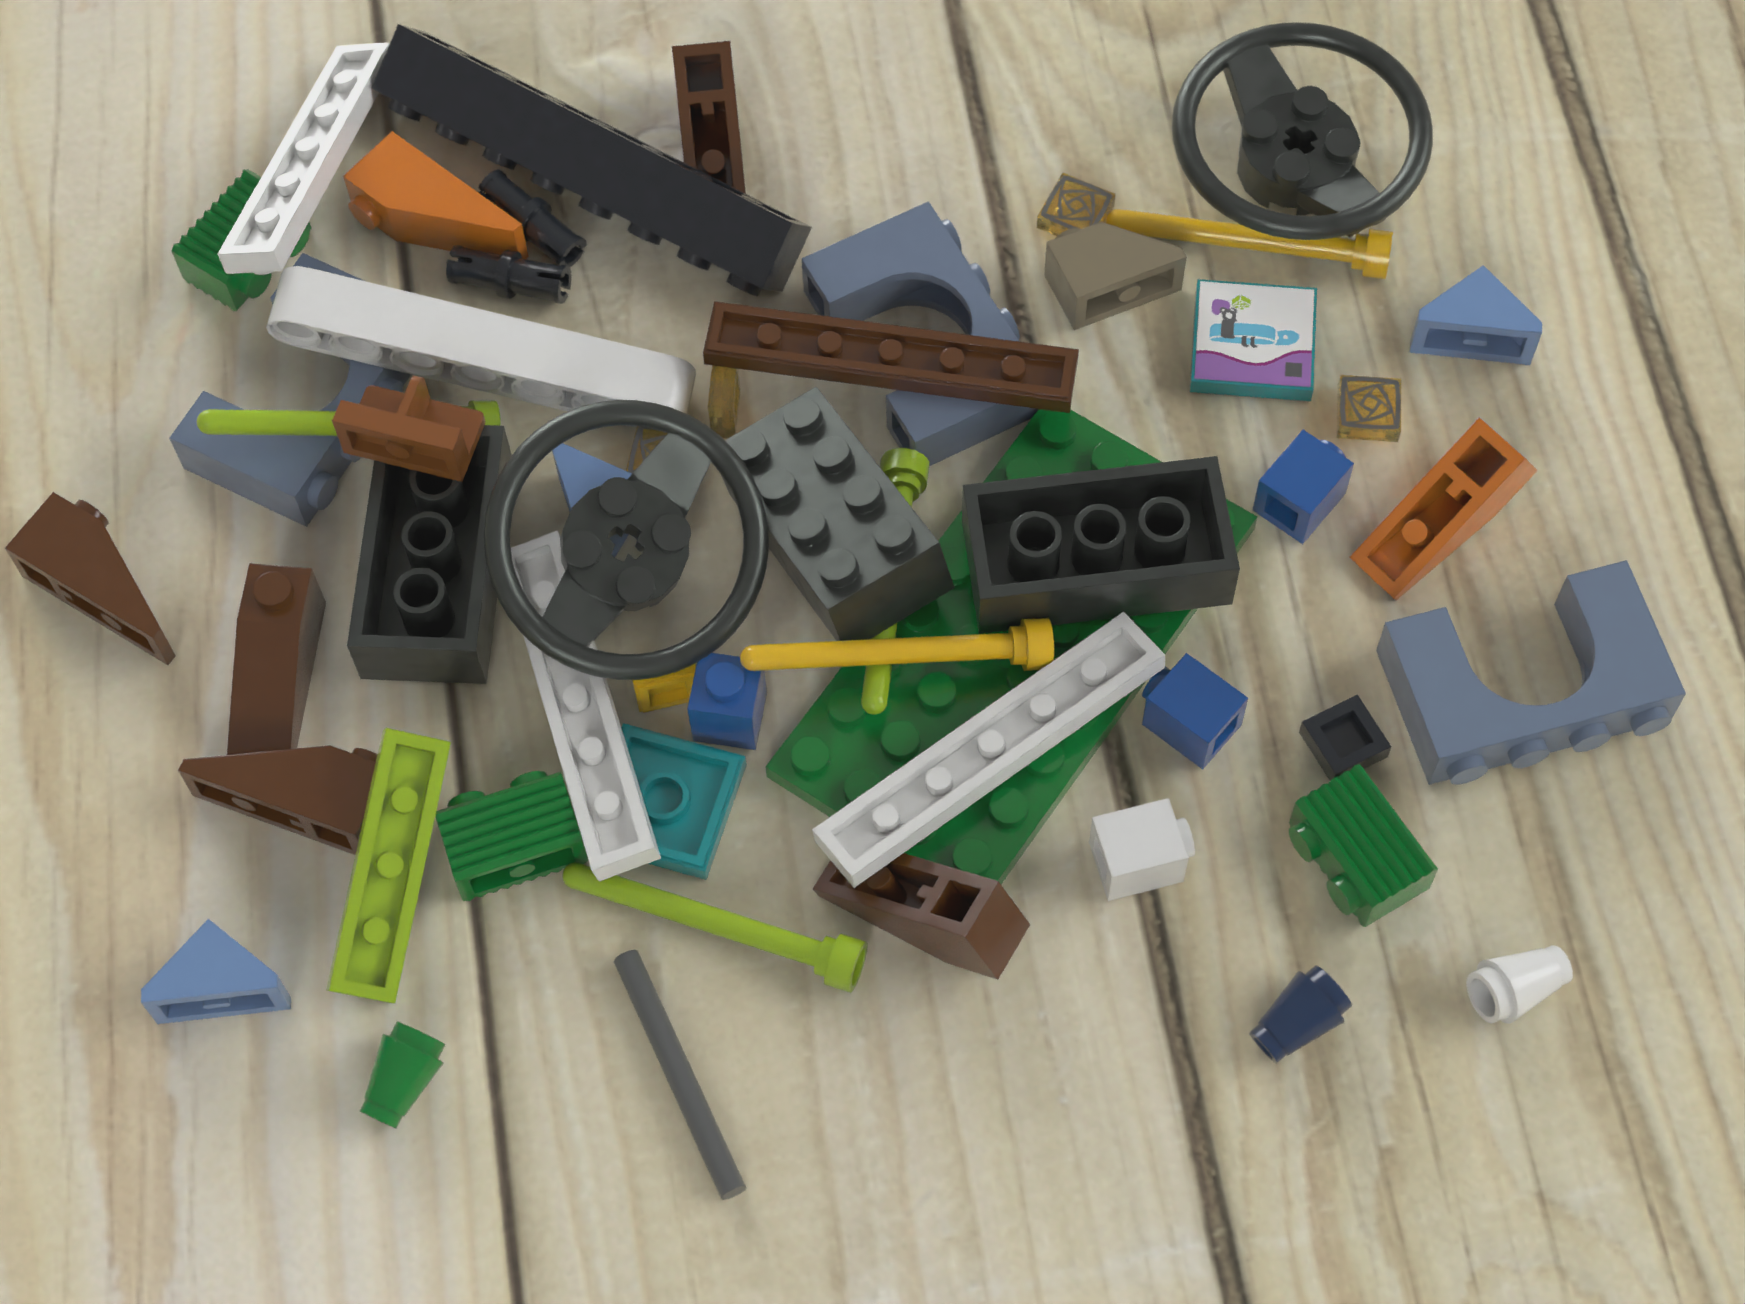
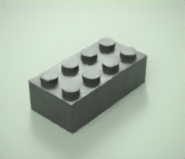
[720,387,955,641]
[347,425,511,684]
[962,456,1240,634]

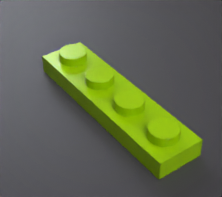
[326,728,451,1004]

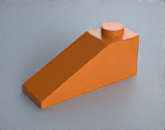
[343,131,529,259]
[1349,417,1538,600]

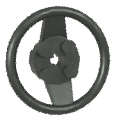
[1172,22,1433,240]
[484,400,769,680]

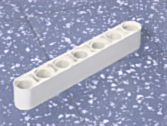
[266,266,696,434]

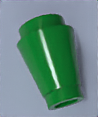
[359,1021,445,1129]

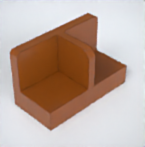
[332,375,485,482]

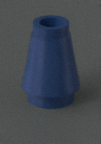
[1249,965,1352,1064]

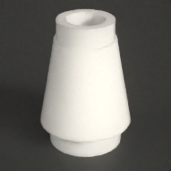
[1466,945,1573,1024]

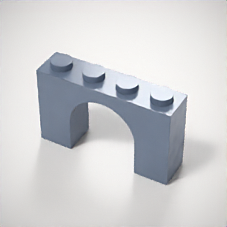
[801,201,1039,466]
[169,253,411,527]
[1376,560,1686,785]

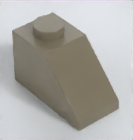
[1044,222,1187,330]

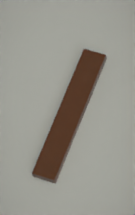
[703,301,1079,413]

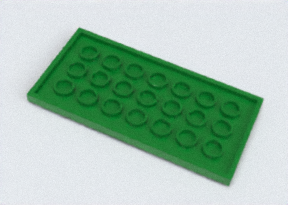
[765,409,1258,884]

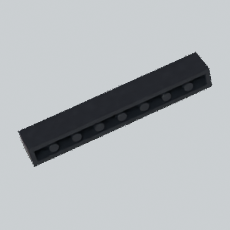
[371,24,812,296]

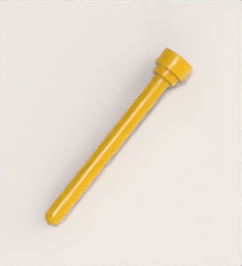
[1106,209,1393,279]
[740,618,1054,671]

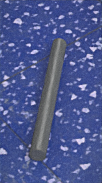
[614,950,746,1200]

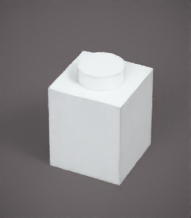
[1089,798,1195,901]

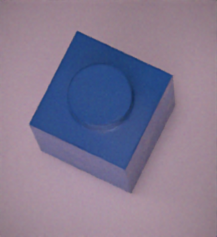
[1253,430,1354,544]
[687,653,767,750]
[1142,653,1248,770]

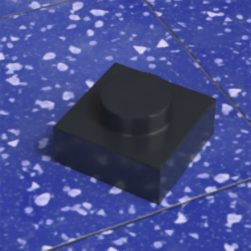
[1299,694,1392,781]

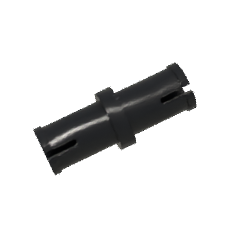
[478,169,587,267]
[446,245,572,304]

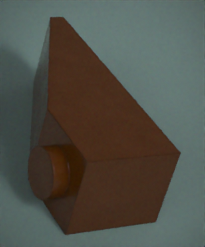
[672,41,746,193]
[5,492,176,665]
[227,563,326,755]
[178,745,378,855]
[813,853,1030,980]

